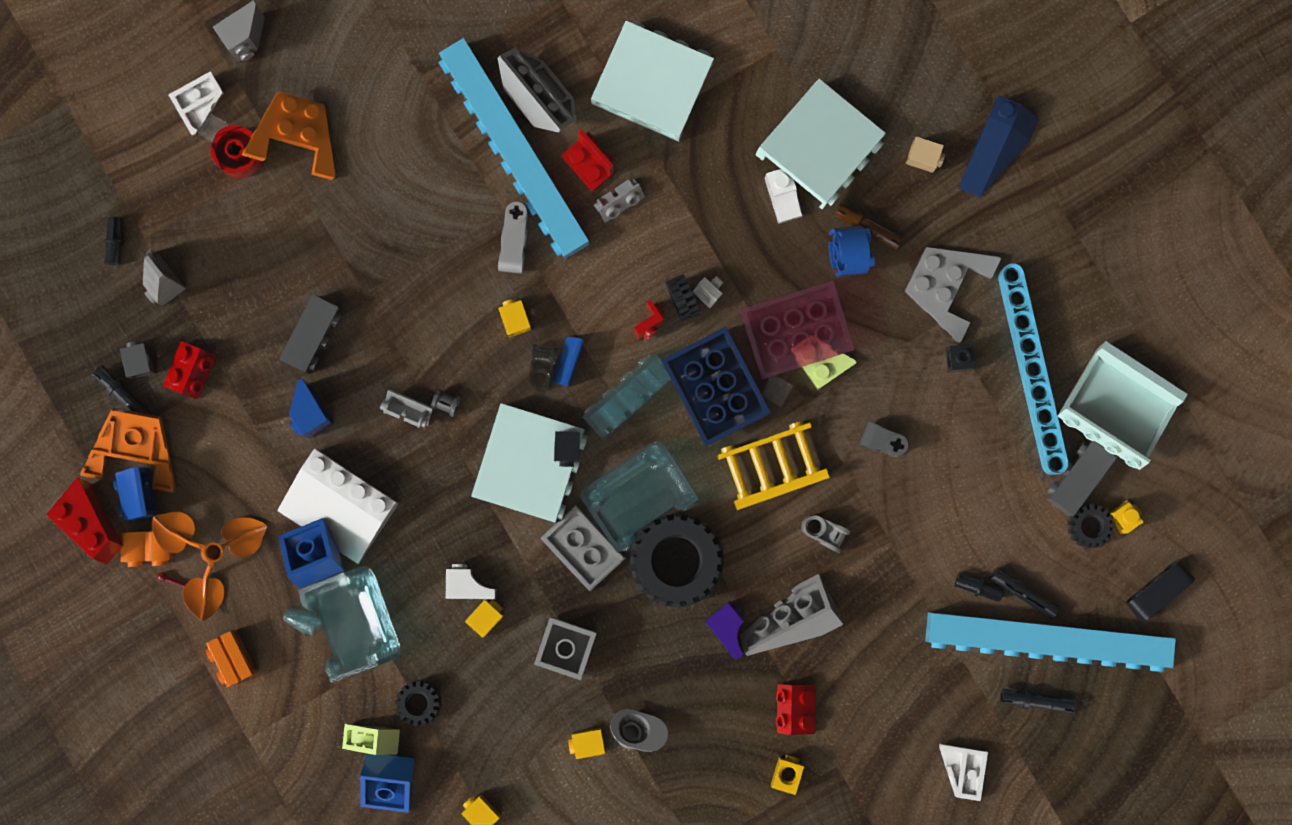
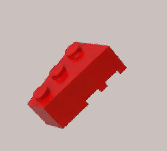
[46,477,123,565]

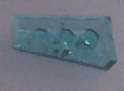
[583,354,671,441]

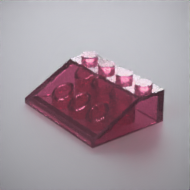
[738,280,855,379]

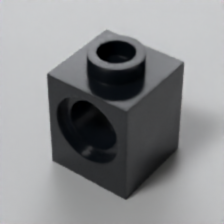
[945,344,976,373]
[554,431,580,467]

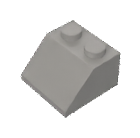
[213,0,265,63]

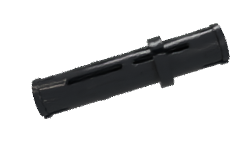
[92,365,155,416]
[990,567,1060,620]
[1000,688,1076,714]

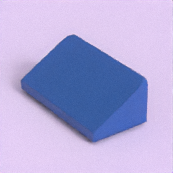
[552,337,584,387]

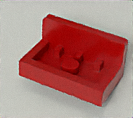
[634,299,665,341]
[162,341,216,399]
[776,684,816,735]

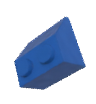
[289,379,334,439]
[113,467,158,522]
[278,518,344,589]
[360,753,415,813]

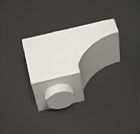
[765,169,802,224]
[446,564,497,599]

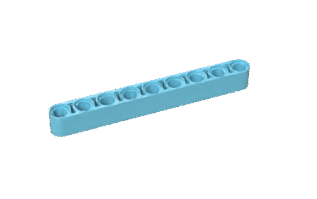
[998,264,1068,475]

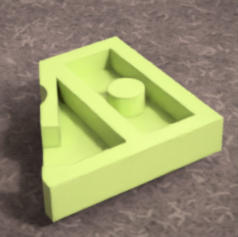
[790,336,857,389]

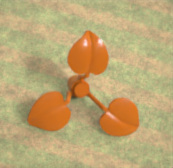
[152,512,267,621]

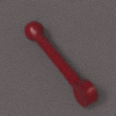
[157,572,186,588]

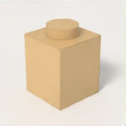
[906,137,945,173]

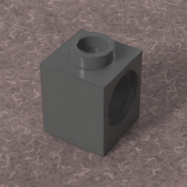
[120,341,156,379]

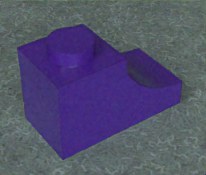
[705,603,744,660]

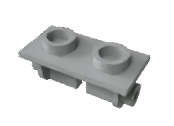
[594,179,645,223]
[380,389,433,428]

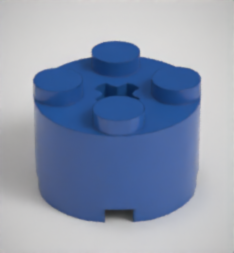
[829,225,875,277]

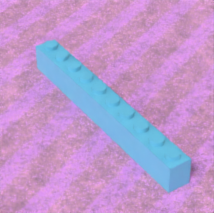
[438,38,589,259]
[925,612,1176,672]

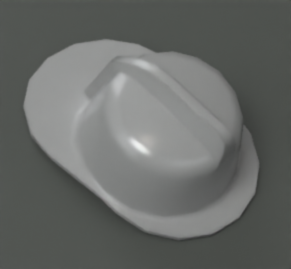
[610,709,668,752]

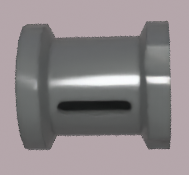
[431,388,461,417]

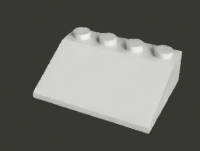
[277,449,399,564]

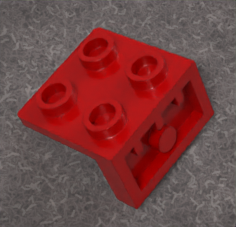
[561,129,614,193]

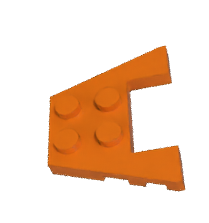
[242,91,335,180]
[80,408,176,493]

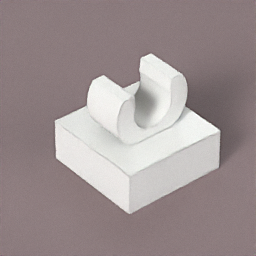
[693,276,723,308]

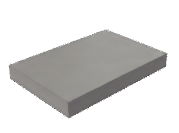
[540,505,625,591]

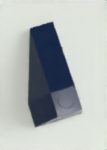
[958,95,1039,197]

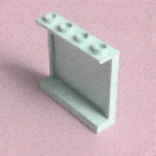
[591,21,714,142]
[755,79,886,209]
[1058,341,1188,470]
[471,404,588,523]

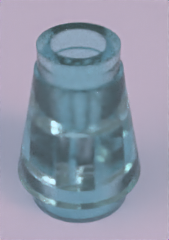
[283,608,322,636]

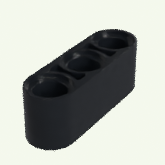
[1126,559,1196,623]

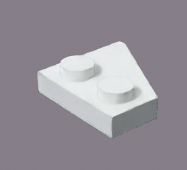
[169,71,224,136]
[939,744,988,801]

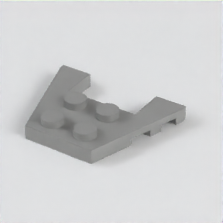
[905,247,1001,343]

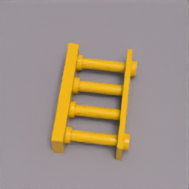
[717,420,830,511]

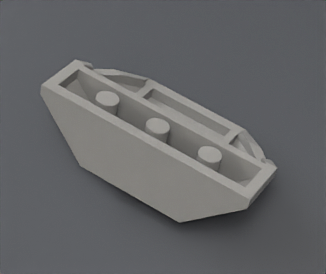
[498,47,576,132]

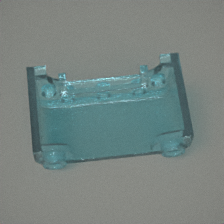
[580,442,699,553]
[298,567,400,683]

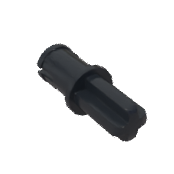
[104,216,124,265]
[954,572,1004,602]

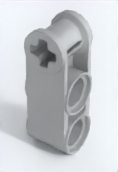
[498,202,528,274]

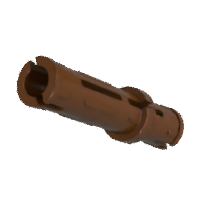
[833,202,903,251]

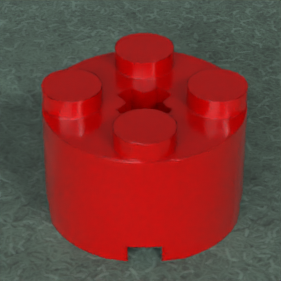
[210,125,264,178]

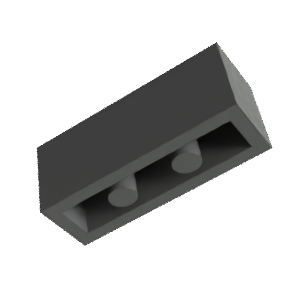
[279,294,342,374]
[1046,441,1116,517]

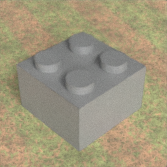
[534,617,597,680]

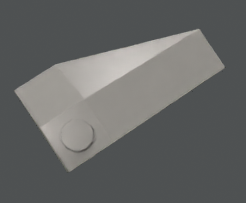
[143,248,186,306]
[739,574,843,656]

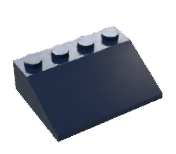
[661,327,771,447]

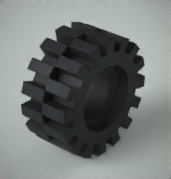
[665,274,700,321]
[1067,504,1115,548]
[395,681,442,726]

